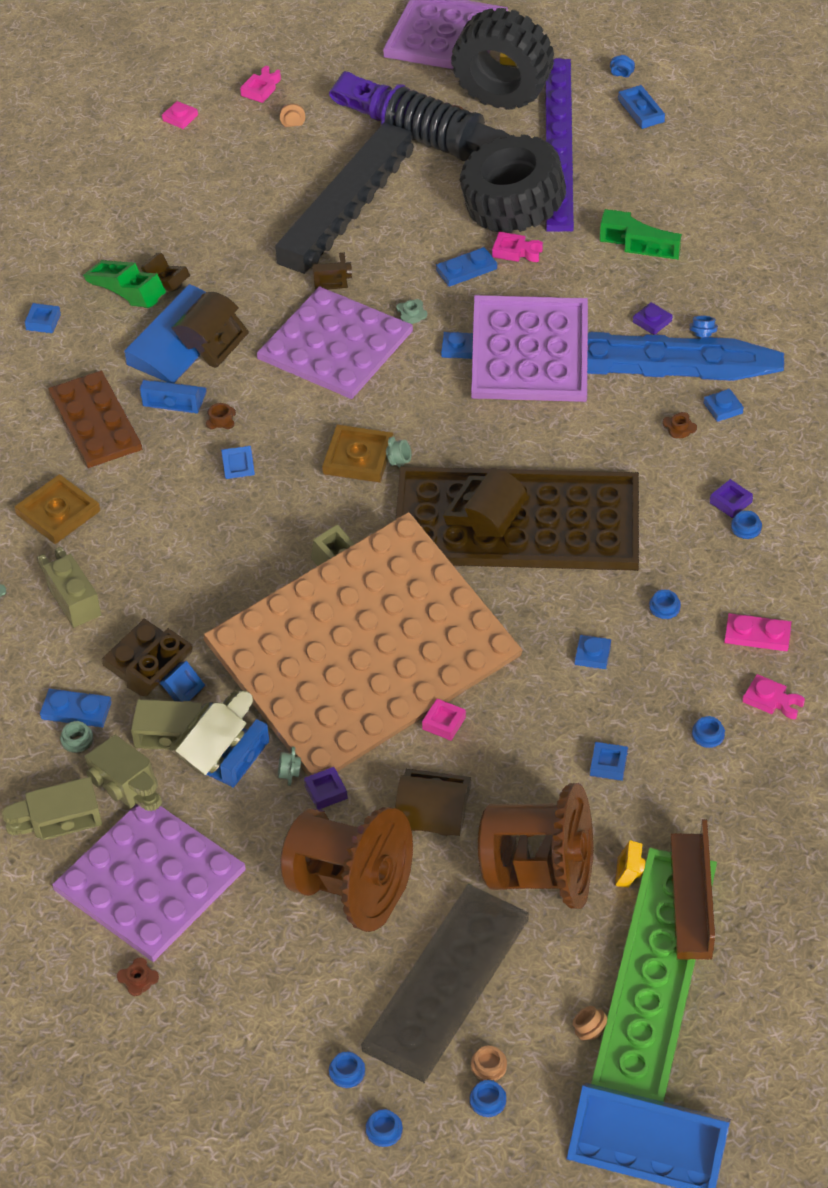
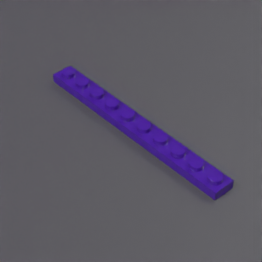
[546,58,574,232]

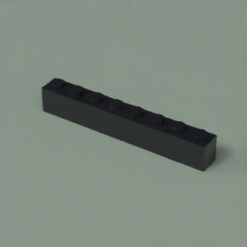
[275,122,414,274]

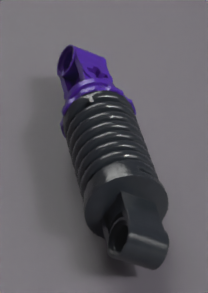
[329,71,509,161]

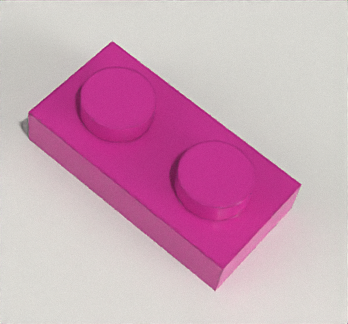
[725,613,792,652]

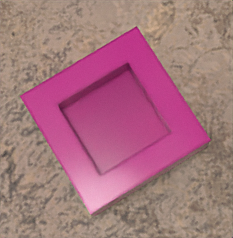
[162,101,198,129]
[422,699,466,741]

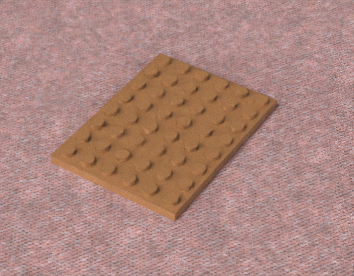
[204,512,523,776]

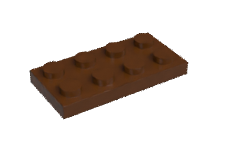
[48,370,143,468]

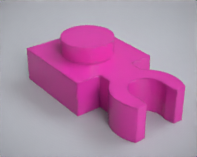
[240,65,281,103]
[492,232,543,262]
[743,674,805,719]

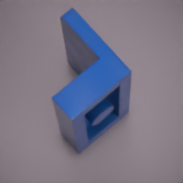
[140,380,207,414]
[207,719,270,788]

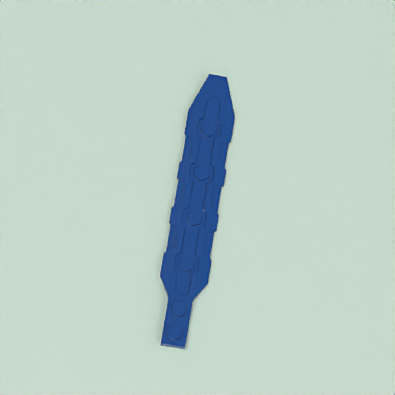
[441,332,784,381]

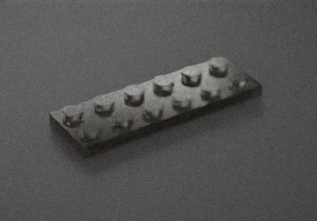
[361,884,529,1083]

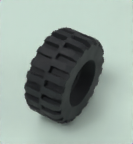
[451,8,554,110]
[459,134,566,233]

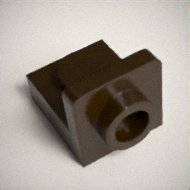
[313,252,352,290]

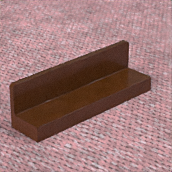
[670,819,715,960]

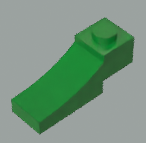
[600,209,682,260]
[83,260,166,308]

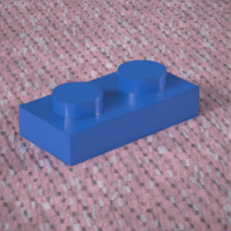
[618,85,665,129]
[436,247,497,287]
[40,689,112,728]

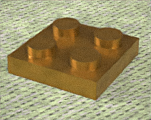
[322,425,394,483]
[14,474,100,544]

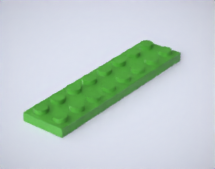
[591,848,717,1102]

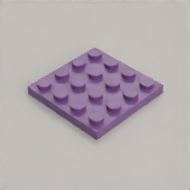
[383,0,508,69]
[257,286,413,399]
[471,295,588,402]
[52,804,246,962]

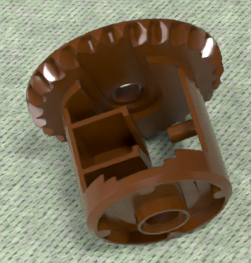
[478,783,594,909]
[280,807,413,932]

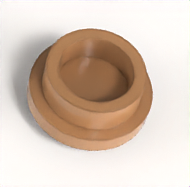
[280,103,305,127]
[573,1006,608,1040]
[471,1046,507,1081]

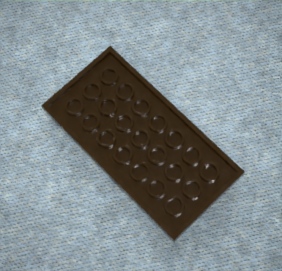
[395,466,639,571]

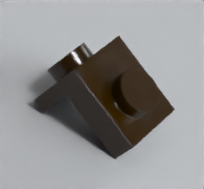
[141,253,191,292]

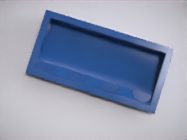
[124,284,237,383]
[567,1083,731,1188]

